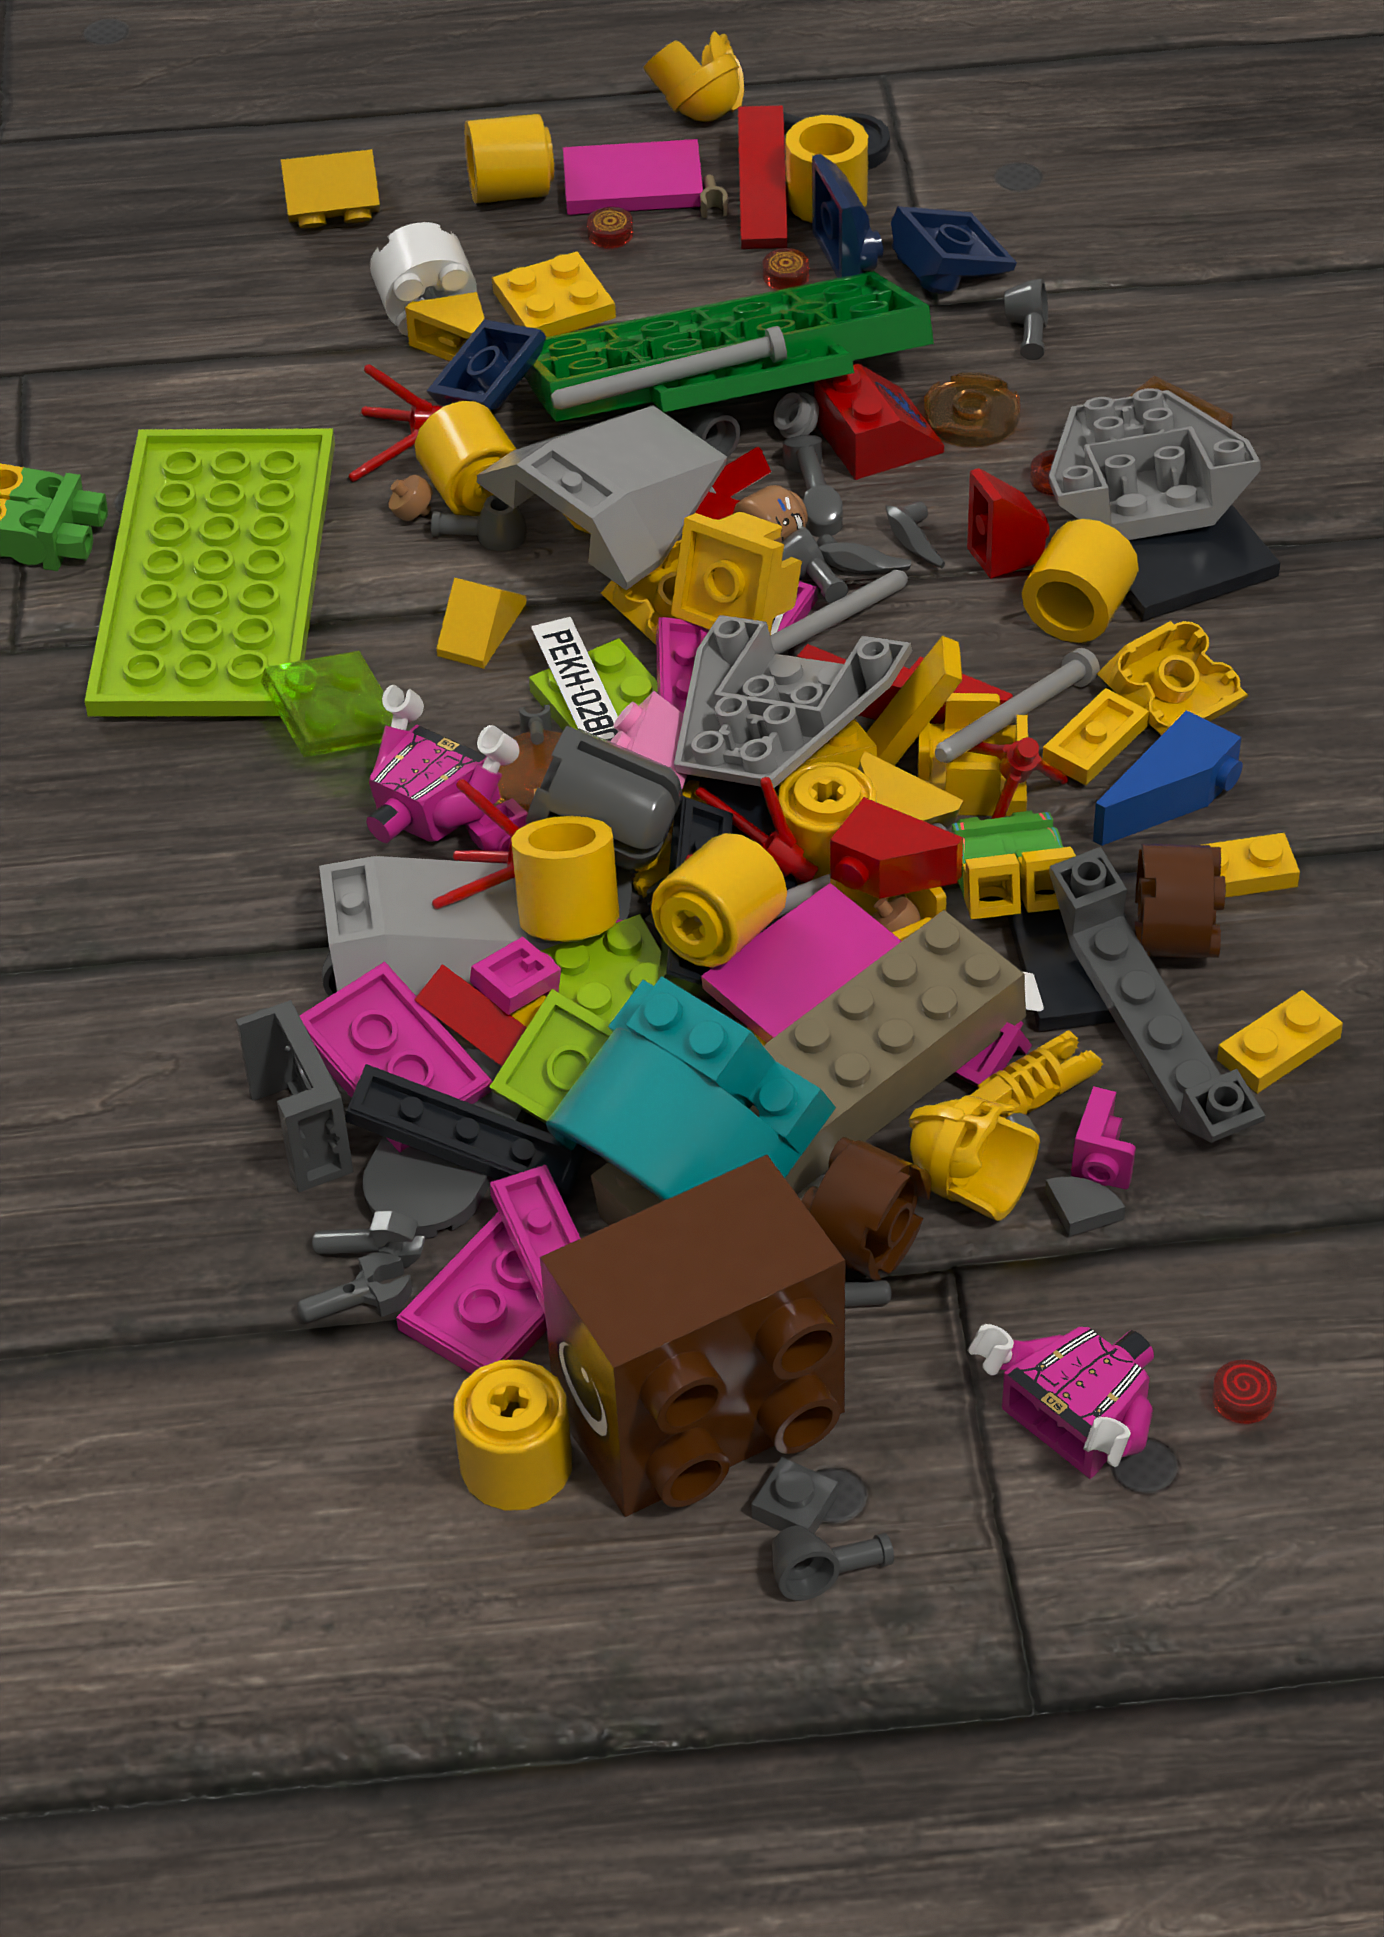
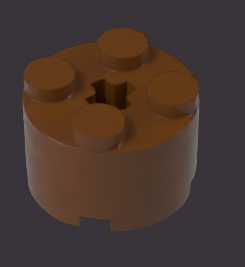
[1135,844,1226,959]
[801,1137,931,1281]

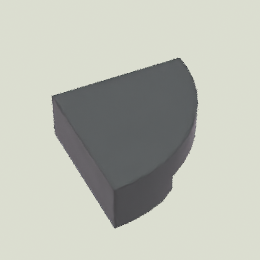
[1045,1177,1125,1237]

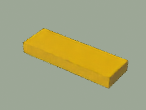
[866,636,962,766]

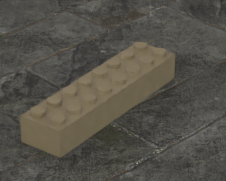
[591,910,1026,1225]

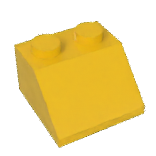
[281,149,380,228]

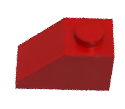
[967,468,1050,579]
[830,797,963,899]

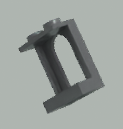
[236,1000,353,1192]

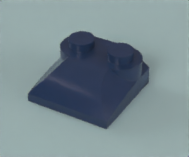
[812,154,883,278]
[891,206,1017,294]
[427,319,546,410]

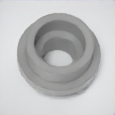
[773,392,819,439]

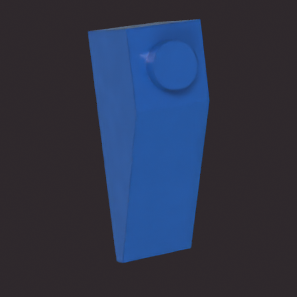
[1093,710,1243,846]

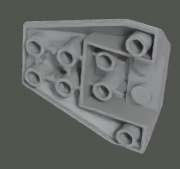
[1049,388,1261,540]
[477,406,727,590]
[674,615,912,788]
[319,856,561,997]

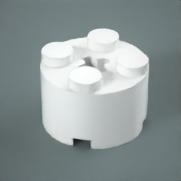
[370,222,477,336]

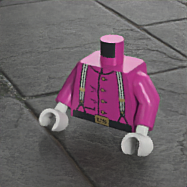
[366,685,519,843]
[967,1324,1154,1479]

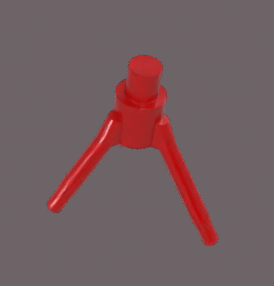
[349,364,443,482]
[967,737,1068,819]
[685,777,818,884]
[432,779,520,909]

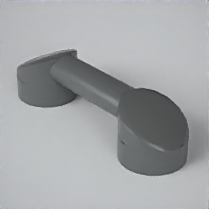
[783,435,843,537]

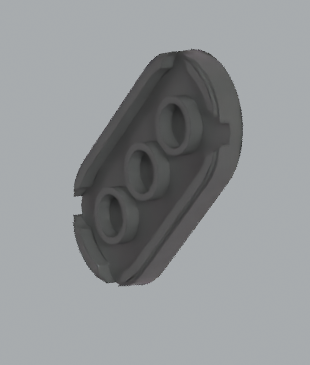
[363,1049,527,1238]

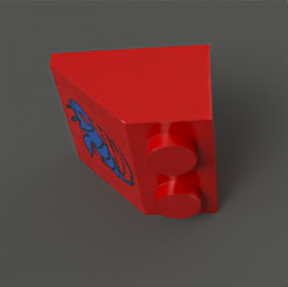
[814,363,945,480]

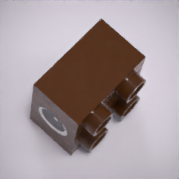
[540,1155,845,1517]

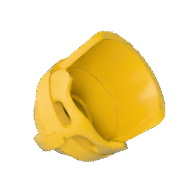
[643,31,744,122]
[908,1095,1040,1221]

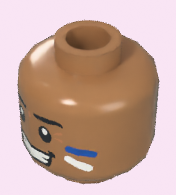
[733,485,808,543]

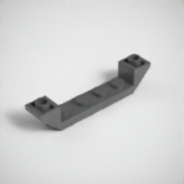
[1049,847,1266,1143]

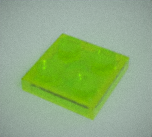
[261,651,393,757]

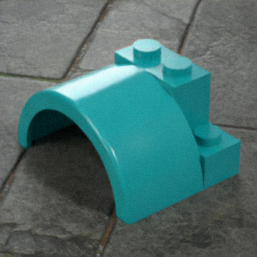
[546,976,836,1201]

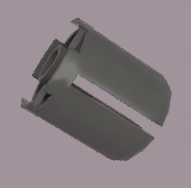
[525,726,683,870]

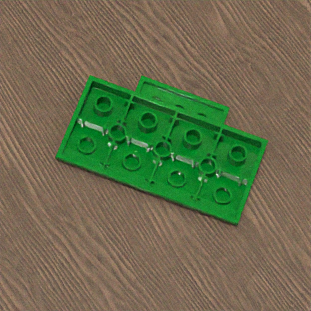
[525,271,934,422]

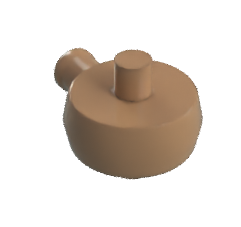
[389,475,433,521]
[872,894,920,932]

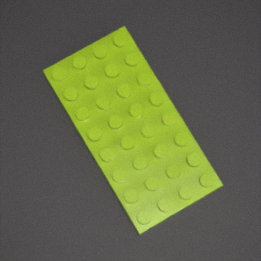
[84,428,335,717]

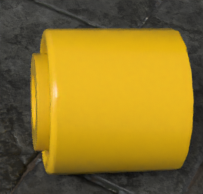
[465,114,554,203]
[785,115,868,223]
[415,401,517,516]
[1021,519,1139,643]
[778,761,877,886]
[511,816,620,942]
[651,833,787,968]
[453,1360,572,1511]

